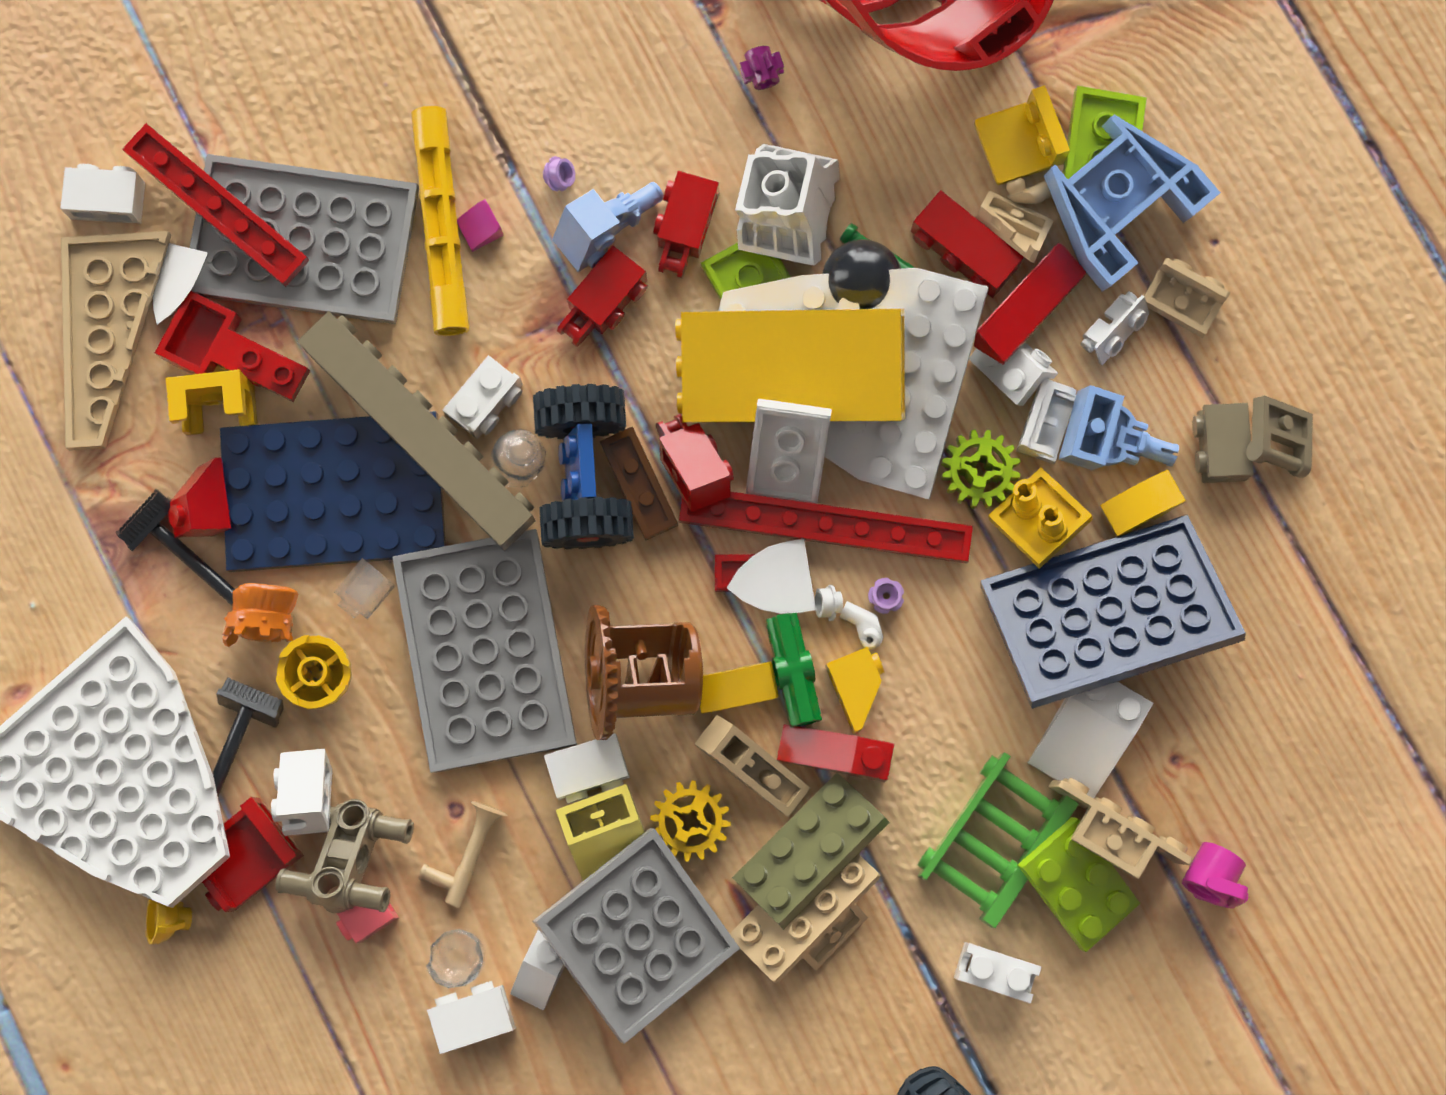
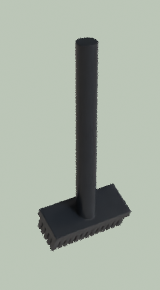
[116,489,235,606]
[212,677,284,797]

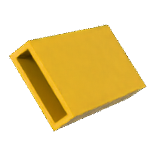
[675,308,905,422]

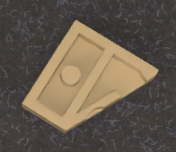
[976,191,1054,263]

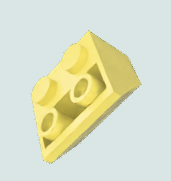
[556,784,645,881]

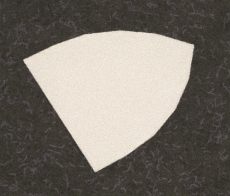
[153,243,208,325]
[727,539,816,614]

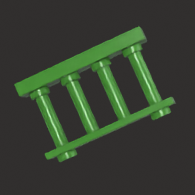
[917,752,1079,928]

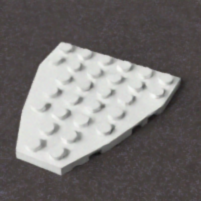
[718,268,989,499]
[0,617,230,908]

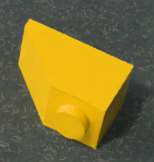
[825,647,885,734]

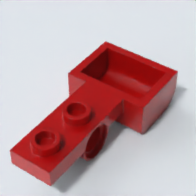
[154,291,310,403]

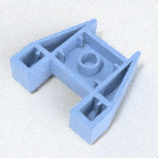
[1044,114,1221,292]

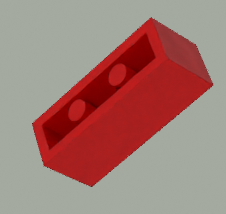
[910,190,1024,298]

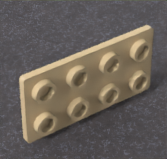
[1048,778,1194,879]
[730,854,880,984]

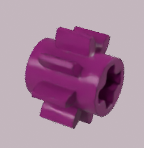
[740,46,784,90]

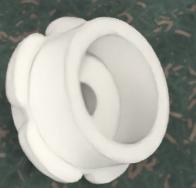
[814,585,843,621]

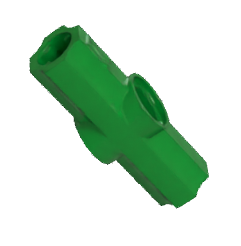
[765,613,822,728]

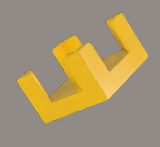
[166,369,258,436]

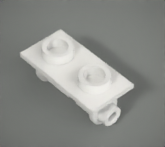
[1081,291,1149,365]

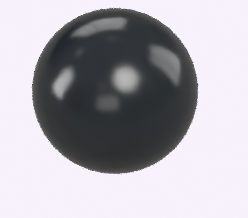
[822,239,901,309]

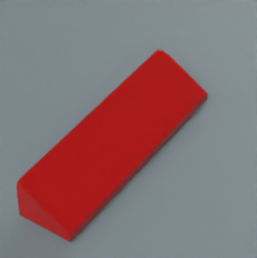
[974,243,1086,365]

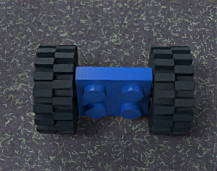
[533,384,634,549]

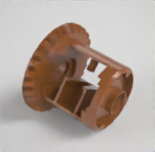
[585,605,703,740]

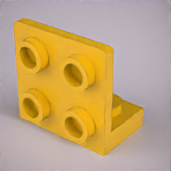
[974,85,1070,185]

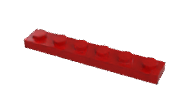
[122,123,310,287]

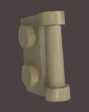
[1246,395,1313,478]

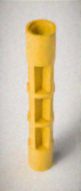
[411,106,470,336]

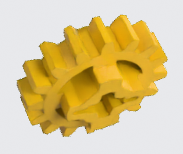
[650,780,731,862]

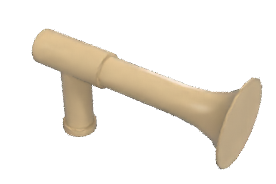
[418,801,507,907]

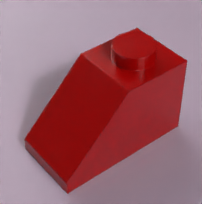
[168,457,231,538]

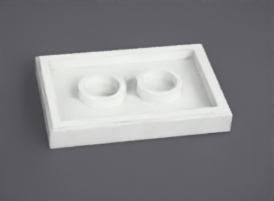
[746,399,832,504]

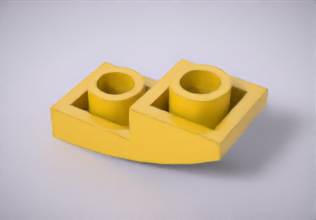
[1100,470,1187,536]
[700,661,779,714]

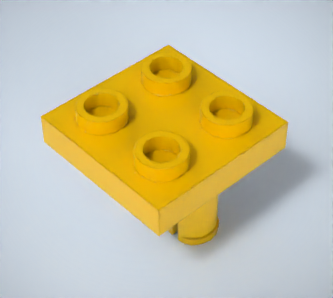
[988,467,1093,569]

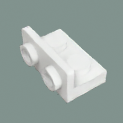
[443,355,523,439]

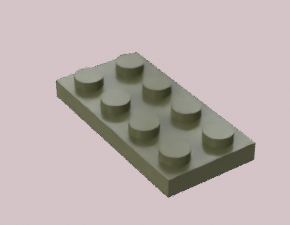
[732,773,890,930]

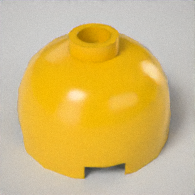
[276,635,352,709]

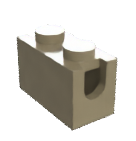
[1192,403,1254,483]

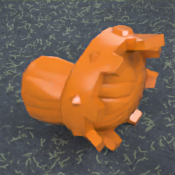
[222,583,299,647]

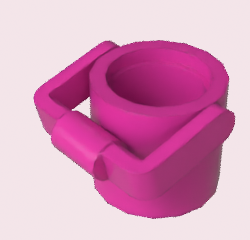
[1182,842,1248,909]

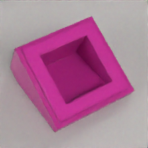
[457,199,504,252]

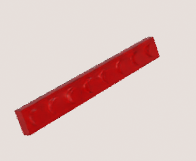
[679,492,973,564]

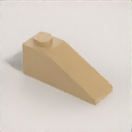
[695,715,810,817]

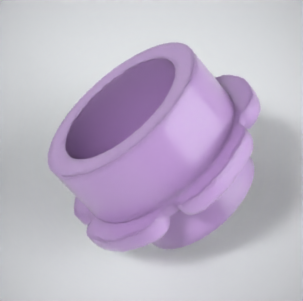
[543,156,575,191]
[868,578,904,614]

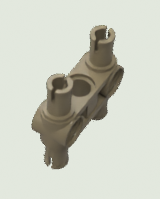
[275,799,414,913]

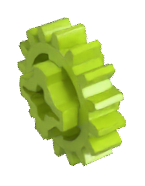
[941,430,1021,509]

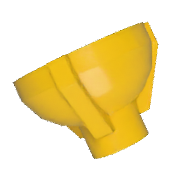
[145,899,192,944]

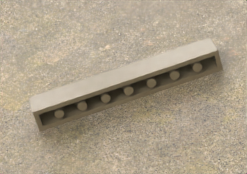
[297,311,536,551]

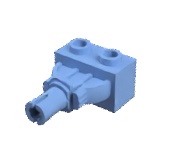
[552,182,663,272]
[1058,385,1179,470]

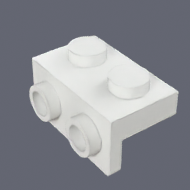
[969,341,1058,406]

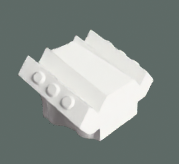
[735,144,840,266]

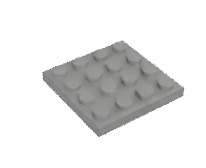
[533,828,740,1044]

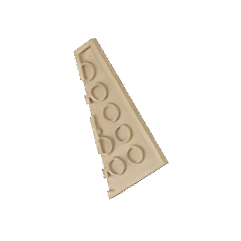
[61,231,172,451]

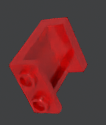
[202,797,304,912]

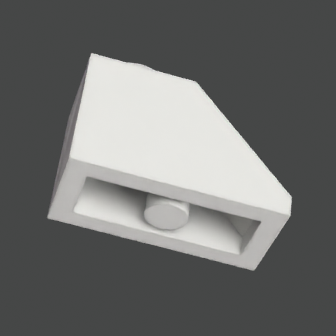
[510,930,565,1010]

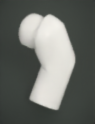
[840,601,883,649]

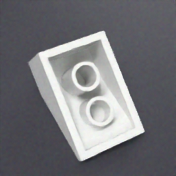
[1028,682,1153,798]

